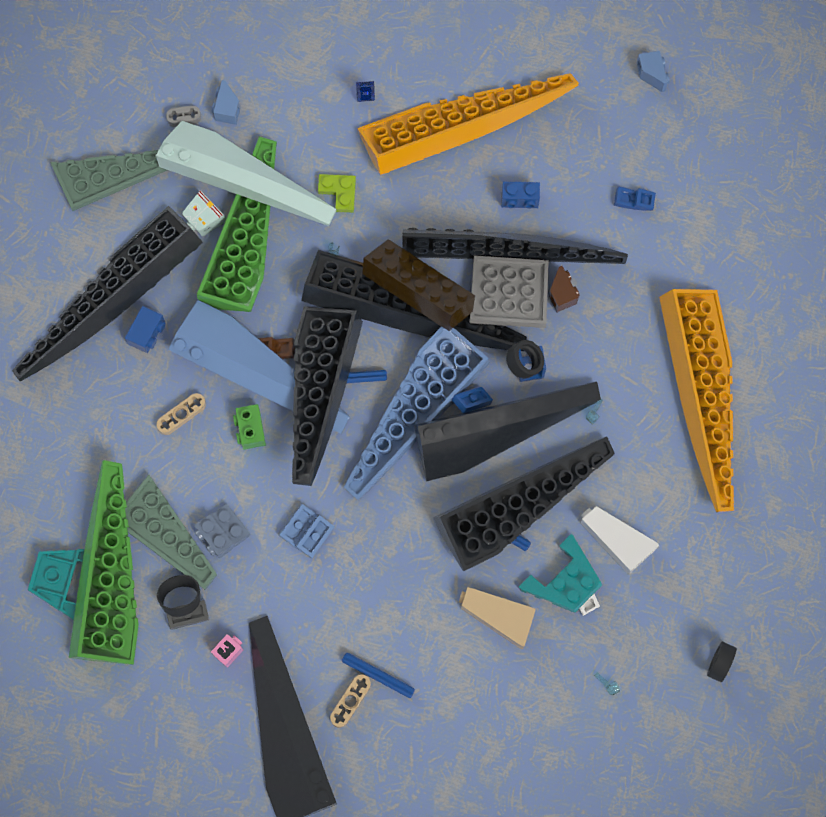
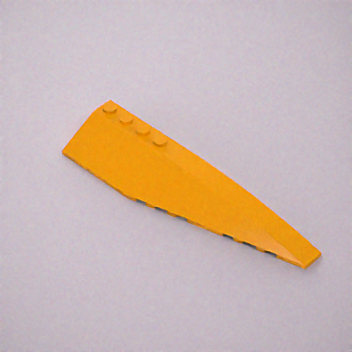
[357,73,579,175]
[659,289,734,512]

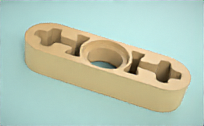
[157,393,206,435]
[330,675,371,728]

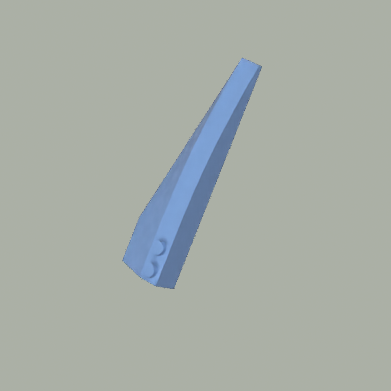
[168,300,350,434]
[344,327,489,500]

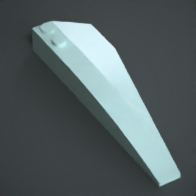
[156,121,336,226]

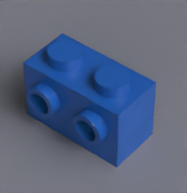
[501,181,540,209]
[125,306,166,354]

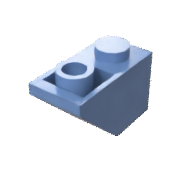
[636,51,670,92]
[212,80,241,125]

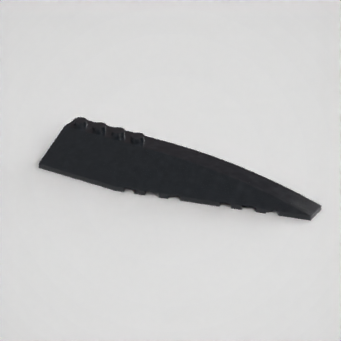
[402,228,628,264]
[301,250,527,352]

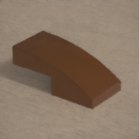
[258,337,295,359]

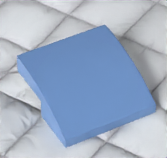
[278,504,335,558]

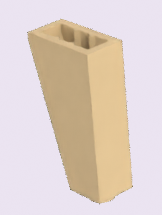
[459,587,536,649]

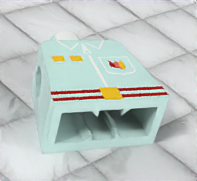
[182,190,226,236]

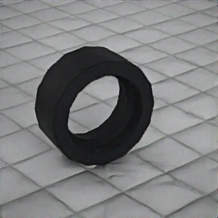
[506,340,544,379]
[707,641,737,682]

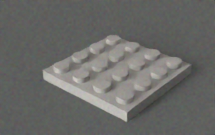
[470,256,548,328]

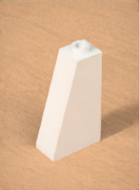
[580,506,659,575]

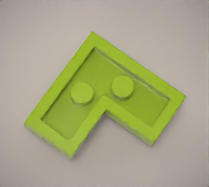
[318,174,356,213]

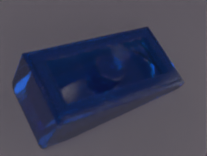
[356,81,375,102]

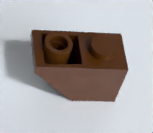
[549,265,580,312]

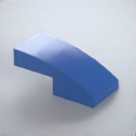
[614,186,656,211]

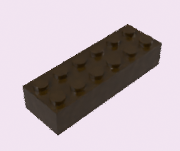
[362,239,475,331]

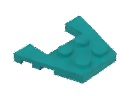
[519,534,602,613]
[28,549,84,620]

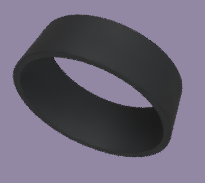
[157,575,201,617]

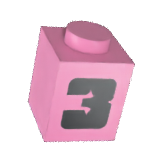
[211,634,243,668]

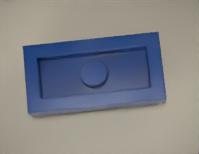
[452,387,493,413]

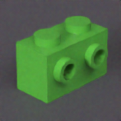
[233,404,266,450]

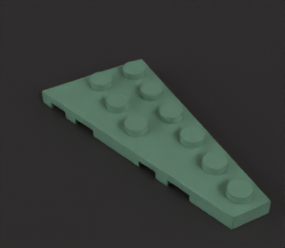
[50,150,167,211]
[125,475,217,590]

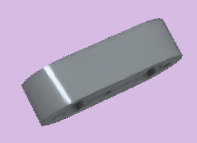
[166,106,201,127]

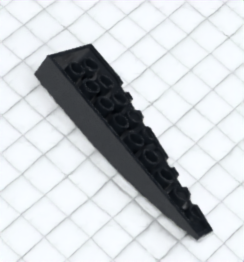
[414,381,601,482]

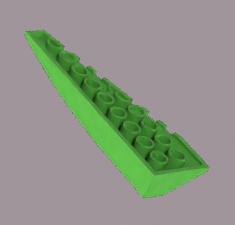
[197,137,277,312]
[69,460,139,665]

